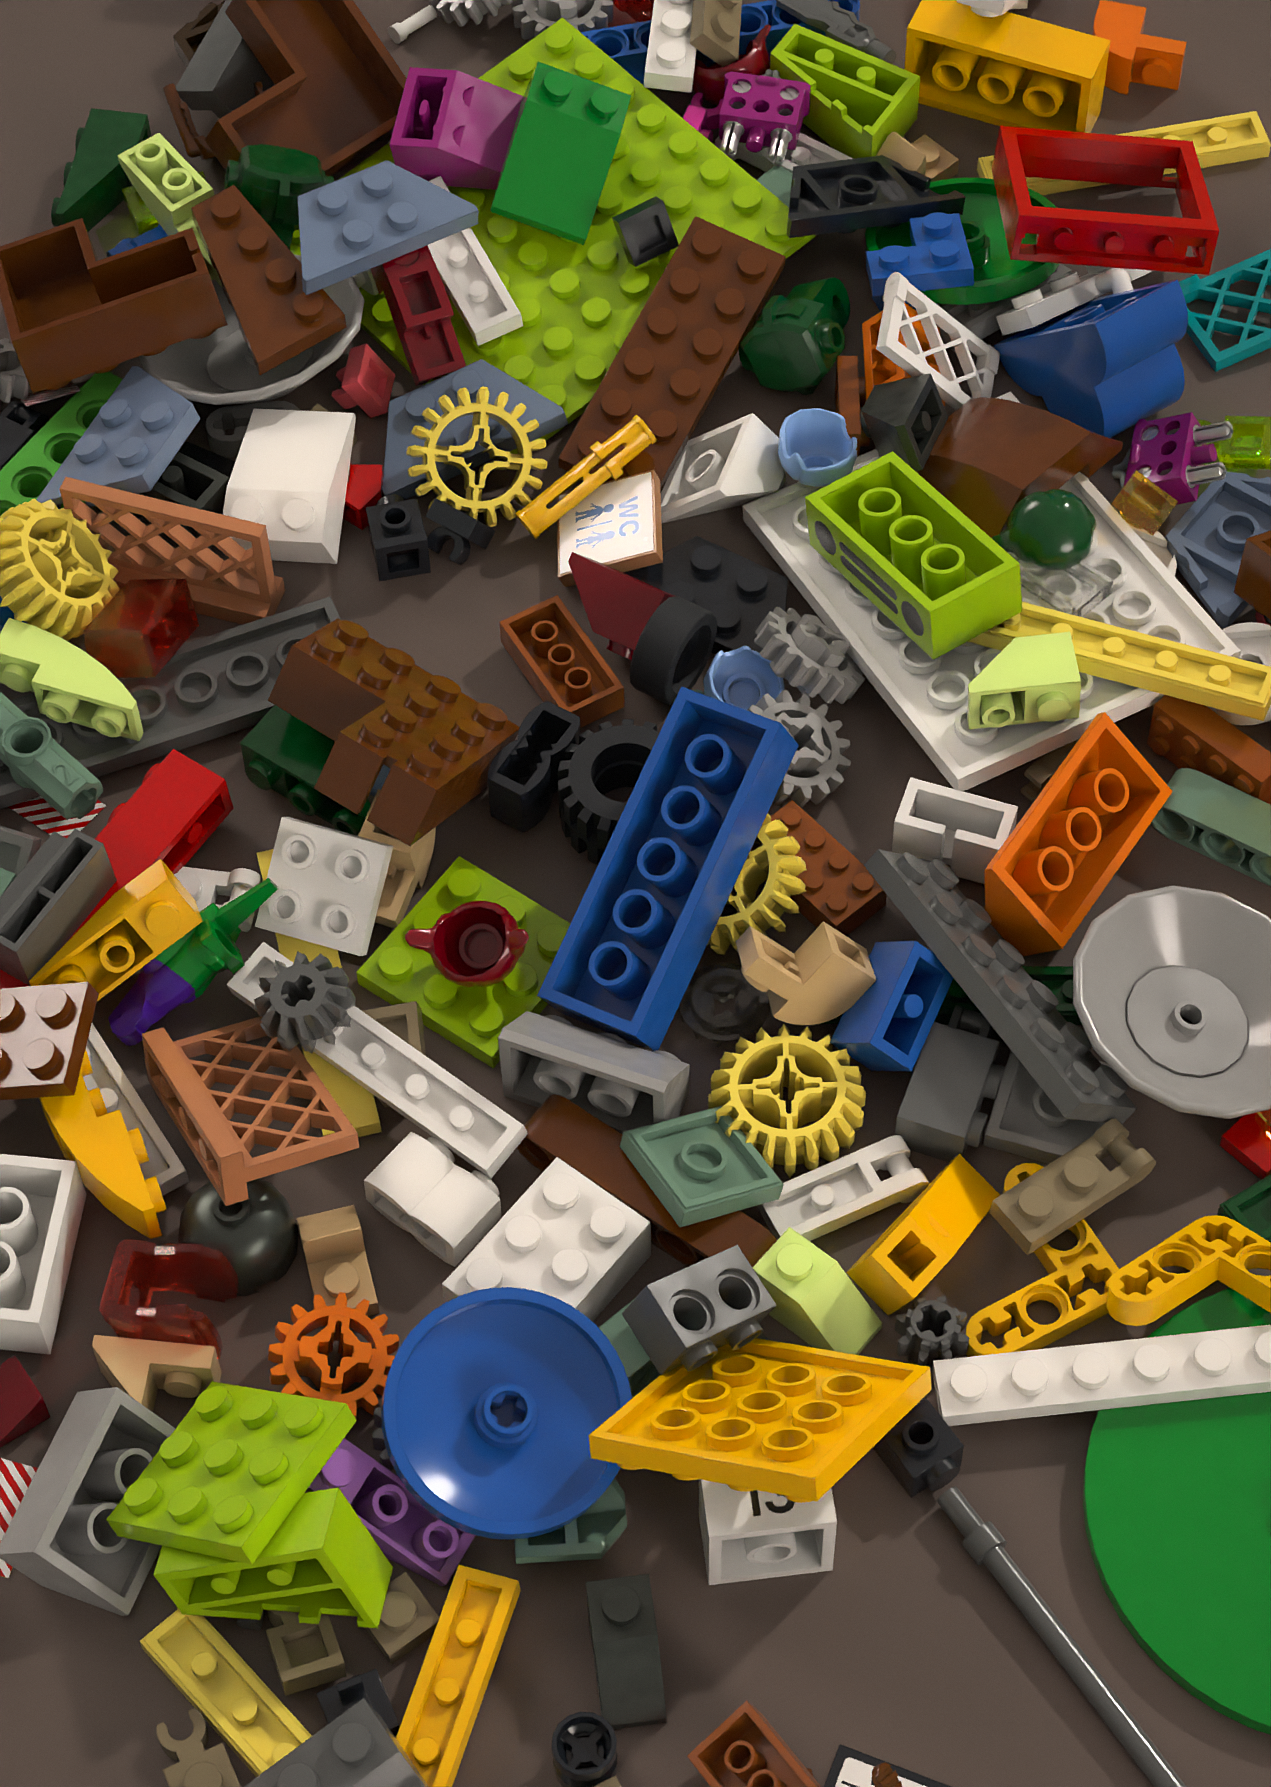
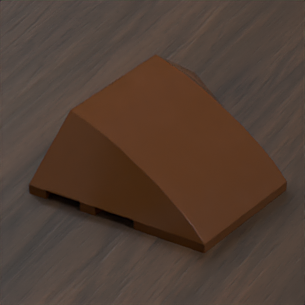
[916,397,1123,538]

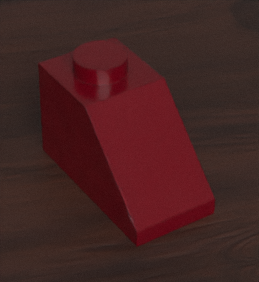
[568,552,674,660]

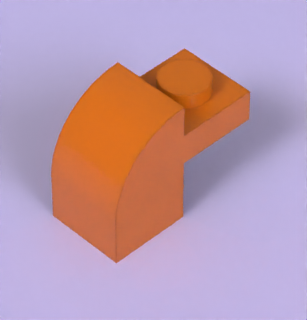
[1092,0,1187,95]

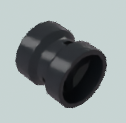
[551,1712,618,1787]

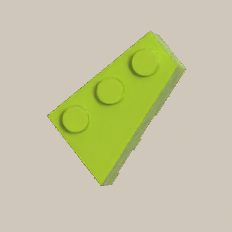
[770,24,920,159]
[153,1487,393,1628]

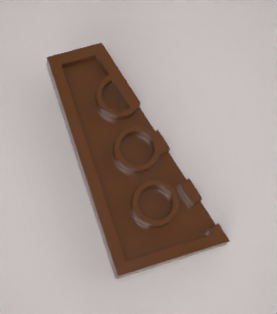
[191,185,346,375]

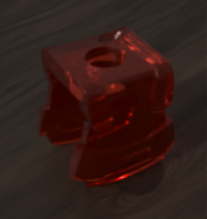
[99,1239,239,1359]

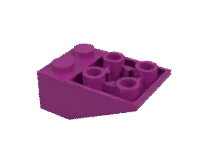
[390,67,523,190]

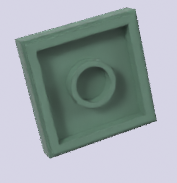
[620,1106,784,1227]

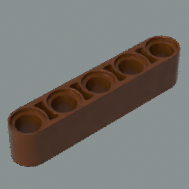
[517,1094,777,1268]

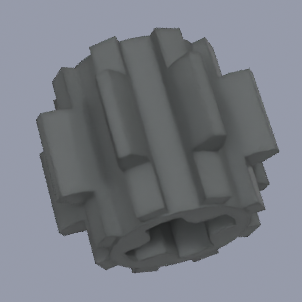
[895,1295,969,1368]

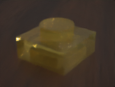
[1111,470,1178,536]

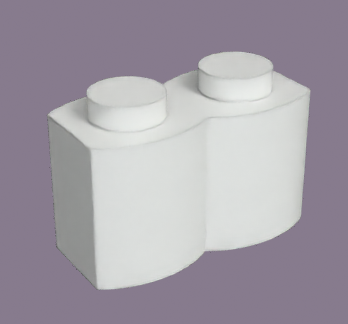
[364,1132,501,1267]

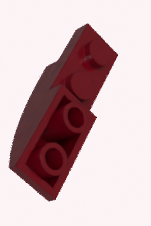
[370,245,466,386]

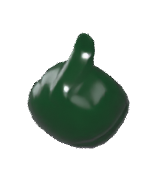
[992,489,1097,570]

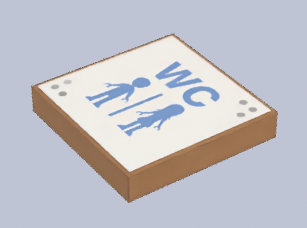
[557,470,663,587]

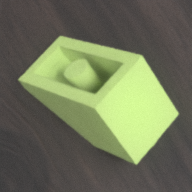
[753,1227,882,1355]

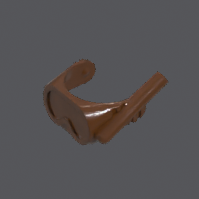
[163,81,264,160]

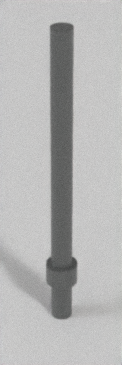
[937,1486,1186,1787]

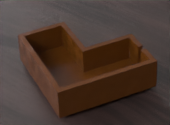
[205,0,407,177]
[0,218,228,393]
[268,618,520,846]

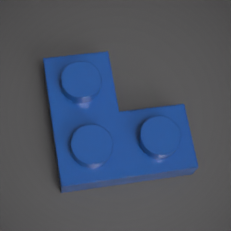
[866,212,974,296]

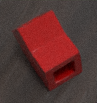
[343,464,384,530]

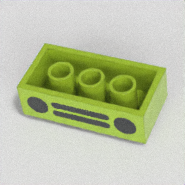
[805,451,1022,660]

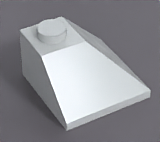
[661,413,787,523]

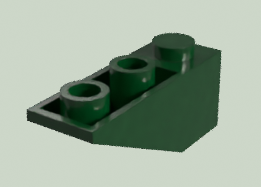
[51,108,152,232]
[240,705,371,836]

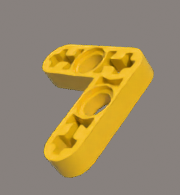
[965,1163,1119,1357]
[1107,1215,1271,1326]

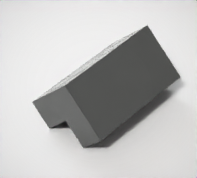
[176,0,275,119]
[0,829,117,986]

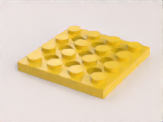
[589,1338,932,1503]

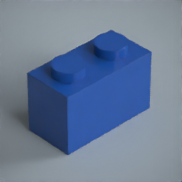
[830,941,953,1071]

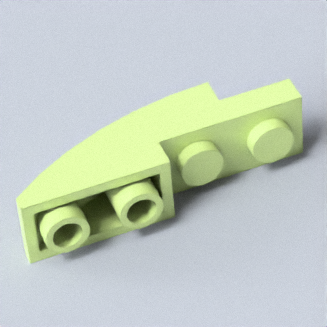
[117,133,222,287]
[0,618,144,741]

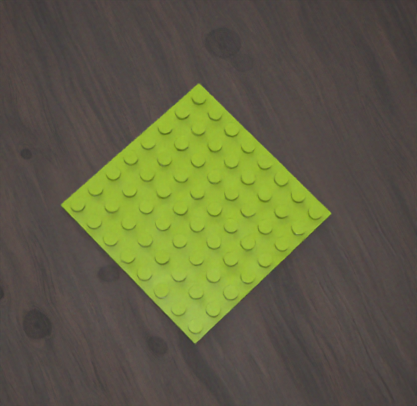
[290,17,816,454]

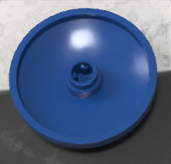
[381,1287,632,1540]

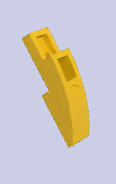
[39,1049,167,1239]

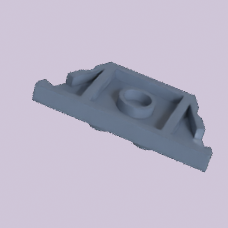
[298,160,479,295]
[382,359,568,500]
[36,366,200,509]
[1165,471,1271,628]

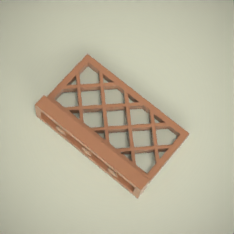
[59,477,285,625]
[142,1016,359,1206]

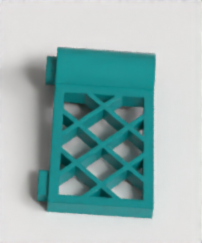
[1179,249,1271,372]

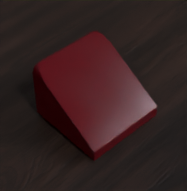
[0,1355,50,1448]

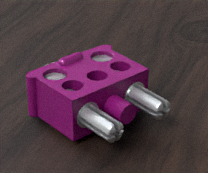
[719,69,811,165]
[1112,412,1233,515]

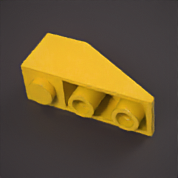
[29,859,203,1001]
[846,1154,1000,1316]

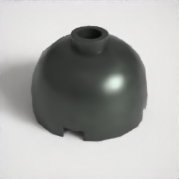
[178,1179,299,1296]

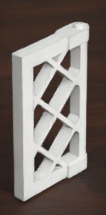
[876,272,1000,410]

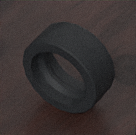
[629,596,717,705]

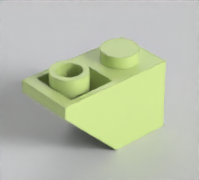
[967,632,1081,729]

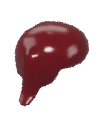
[692,24,771,106]
[405,901,529,987]

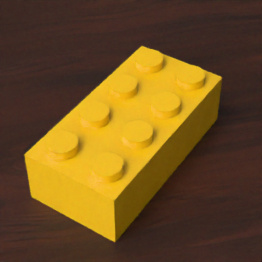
[904,0,1110,133]

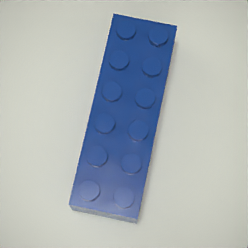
[537,686,799,1051]

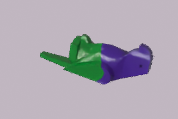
[108,878,278,1046]

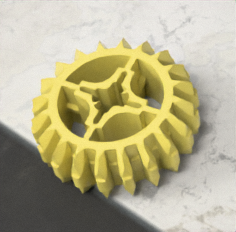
[406,387,548,527]
[0,499,120,641]
[707,813,807,955]
[708,1024,866,1178]

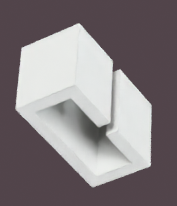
[892,777,1018,884]

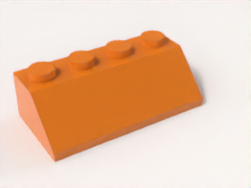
[984,712,1173,956]

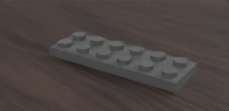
[864,849,1137,1124]

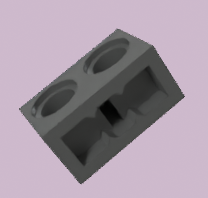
[622,1245,777,1375]

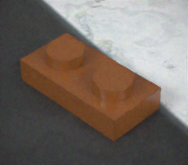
[835,356,870,457]

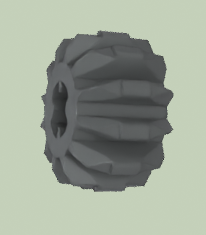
[254,951,356,1054]

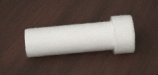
[388,5,437,44]

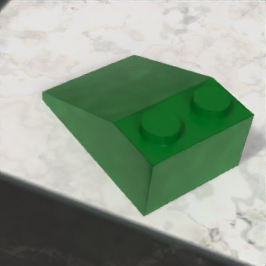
[490,61,631,245]

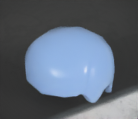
[778,408,857,487]
[703,646,785,710]

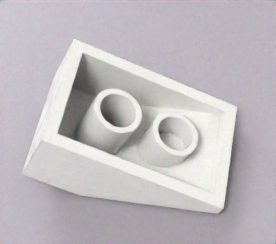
[223,408,356,564]

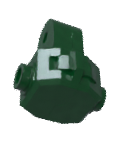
[225,144,334,250]
[739,277,850,395]

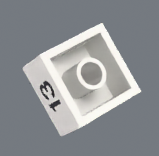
[699,1479,837,1585]

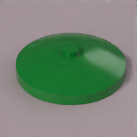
[865,178,1060,305]

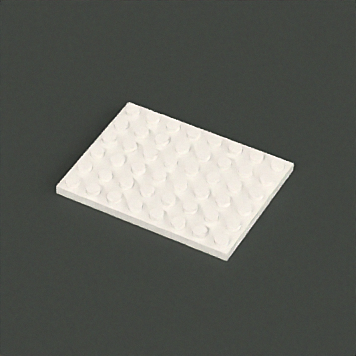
[742,392,1241,791]

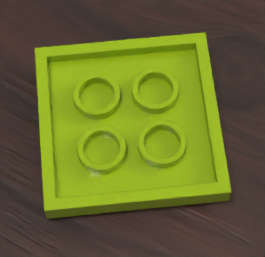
[356,856,571,1068]
[106,1381,357,1565]

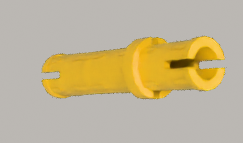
[515,415,657,539]

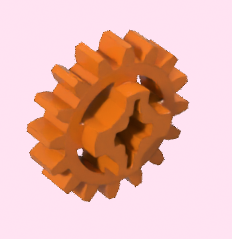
[268,1292,399,1418]

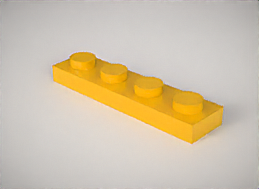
[396,1565,521,1787]

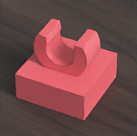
[331,343,395,418]

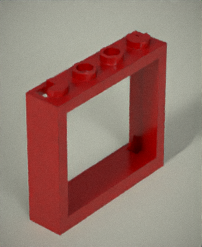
[992,126,1219,275]

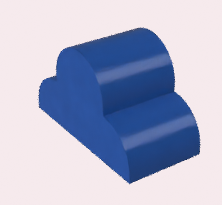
[994,280,1188,438]

